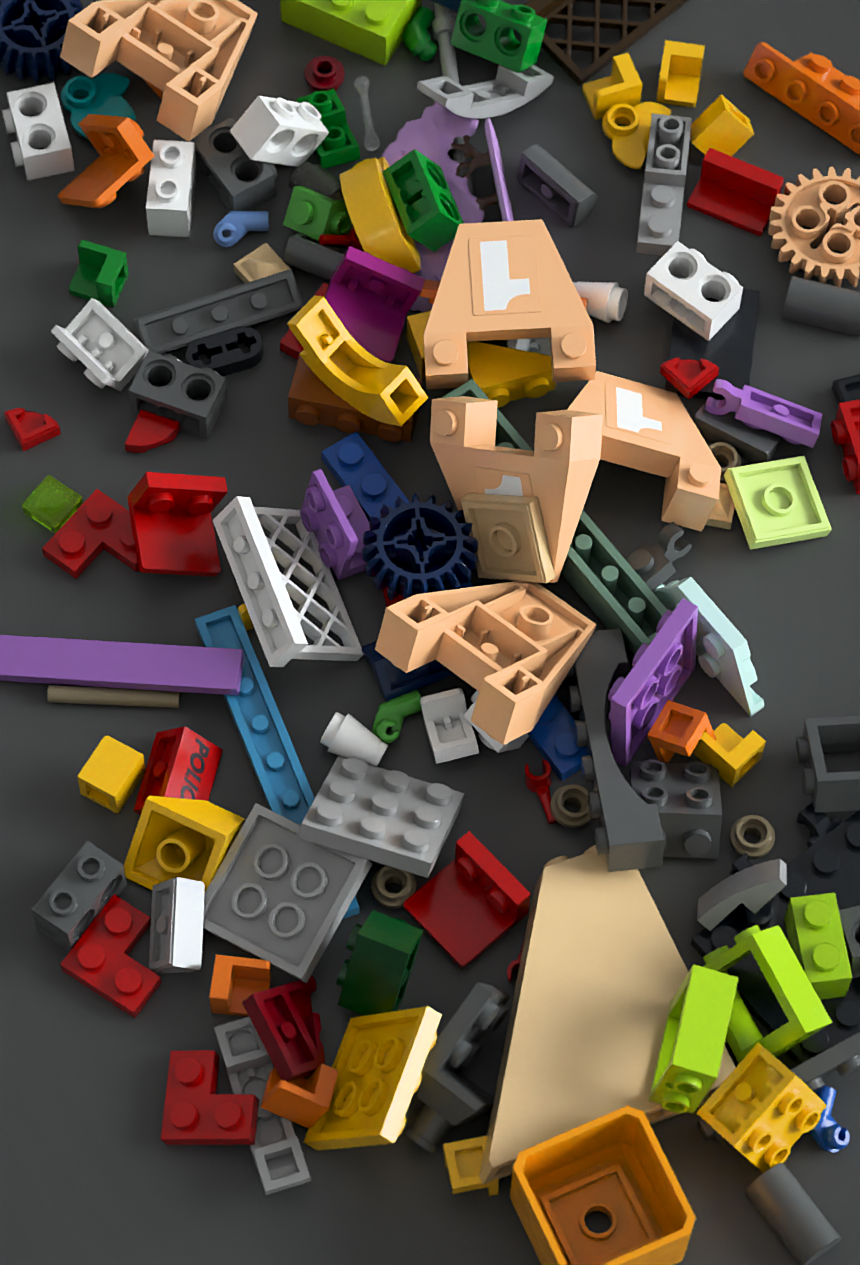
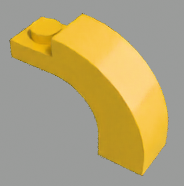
[340,156,420,273]
[287,295,428,426]

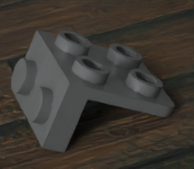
[630,759,722,859]

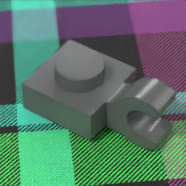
[625,522,692,592]

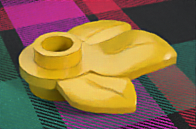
[602,102,671,169]

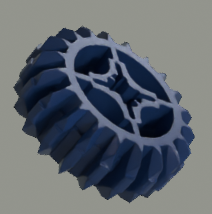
[0,0,83,83]
[362,493,478,601]

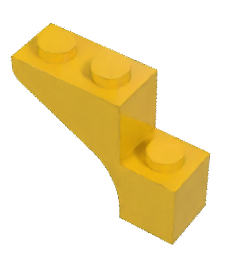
[407,311,556,408]

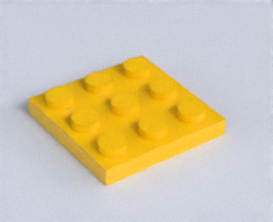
[303,1006,442,1151]

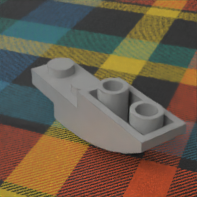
[636,113,692,256]

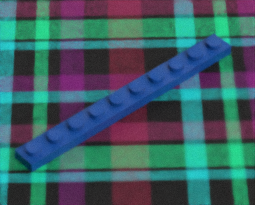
[321,431,586,782]

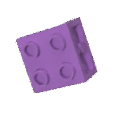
[300,469,370,580]

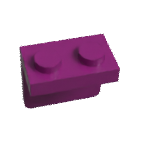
[325,246,425,363]

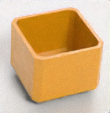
[510,1105,696,1265]

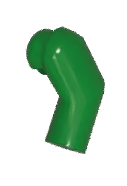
[403,6,437,61]

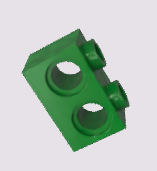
[450,0,548,73]
[382,149,464,252]

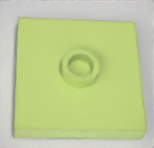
[724,456,832,550]

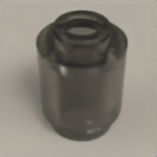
[289,161,344,200]

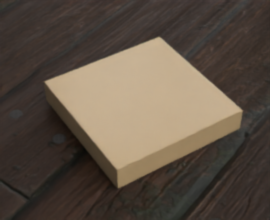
[461,493,555,583]

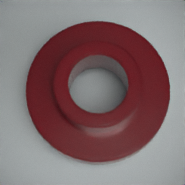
[305,56,344,92]

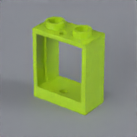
[703,925,832,1063]
[649,964,738,1114]

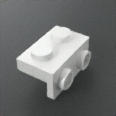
[51,298,150,391]

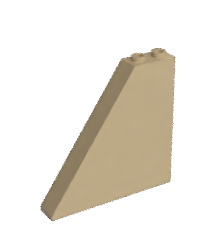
[479,845,736,1184]

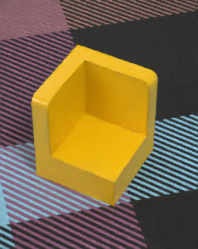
[656,40,705,107]
[582,53,643,120]
[690,95,754,156]
[693,723,766,787]
[77,736,146,814]
[443,1135,499,1196]

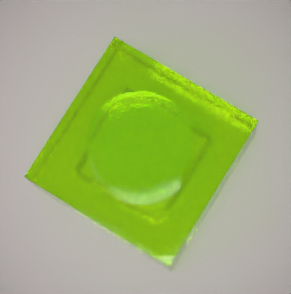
[22,474,83,533]

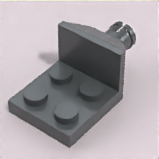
[404,982,511,1153]

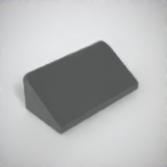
[693,397,783,464]

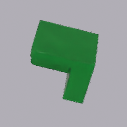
[69,240,129,308]

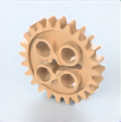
[768,167,860,287]

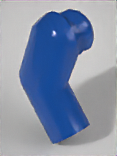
[809,1085,850,1153]

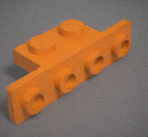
[743,42,860,155]

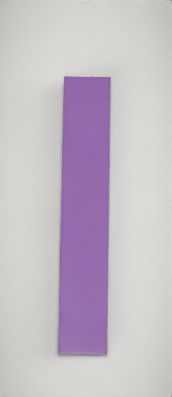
[0,635,245,695]

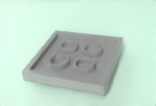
[298,755,464,878]
[203,803,372,983]

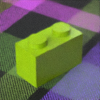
[784,892,852,1000]

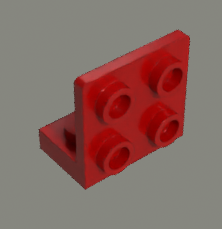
[127,472,228,577]
[404,831,531,968]

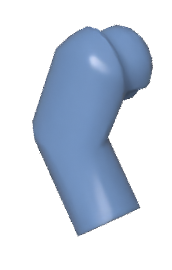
[213,211,269,247]

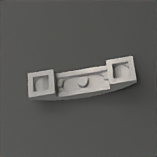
[417,65,554,119]
[214,1017,311,1195]

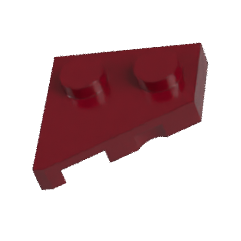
[242,976,325,1082]

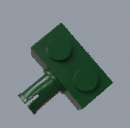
[336,910,423,1016]

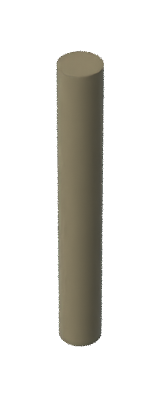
[47,685,180,708]

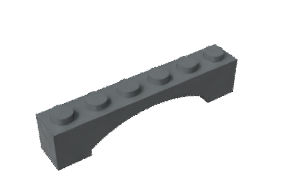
[565,628,664,872]

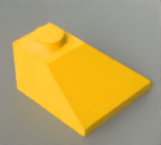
[124,796,245,892]

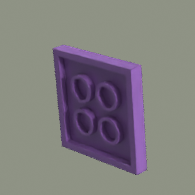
[608,598,698,767]

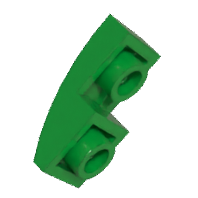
[296,89,361,169]

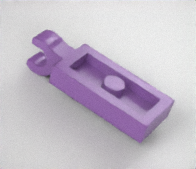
[705,379,822,448]

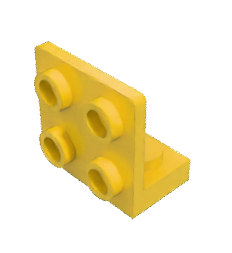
[697,1043,826,1173]

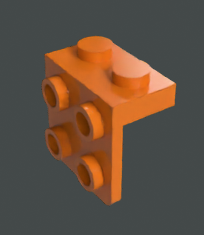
[58,114,154,208]

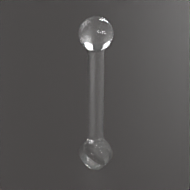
[354,76,380,151]

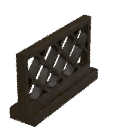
[516,0,688,86]

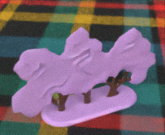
[380,102,514,313]

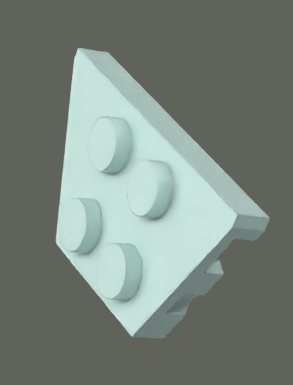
[653,577,764,717]

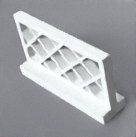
[212,496,364,667]

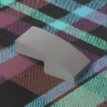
[697,859,787,931]

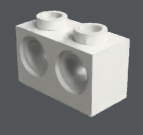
[2,83,75,181]
[230,95,329,167]
[146,140,197,237]
[644,241,743,341]

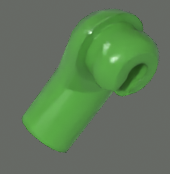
[372,690,422,744]

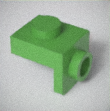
[283,186,352,241]

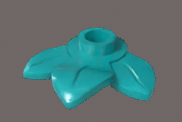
[61,73,136,140]

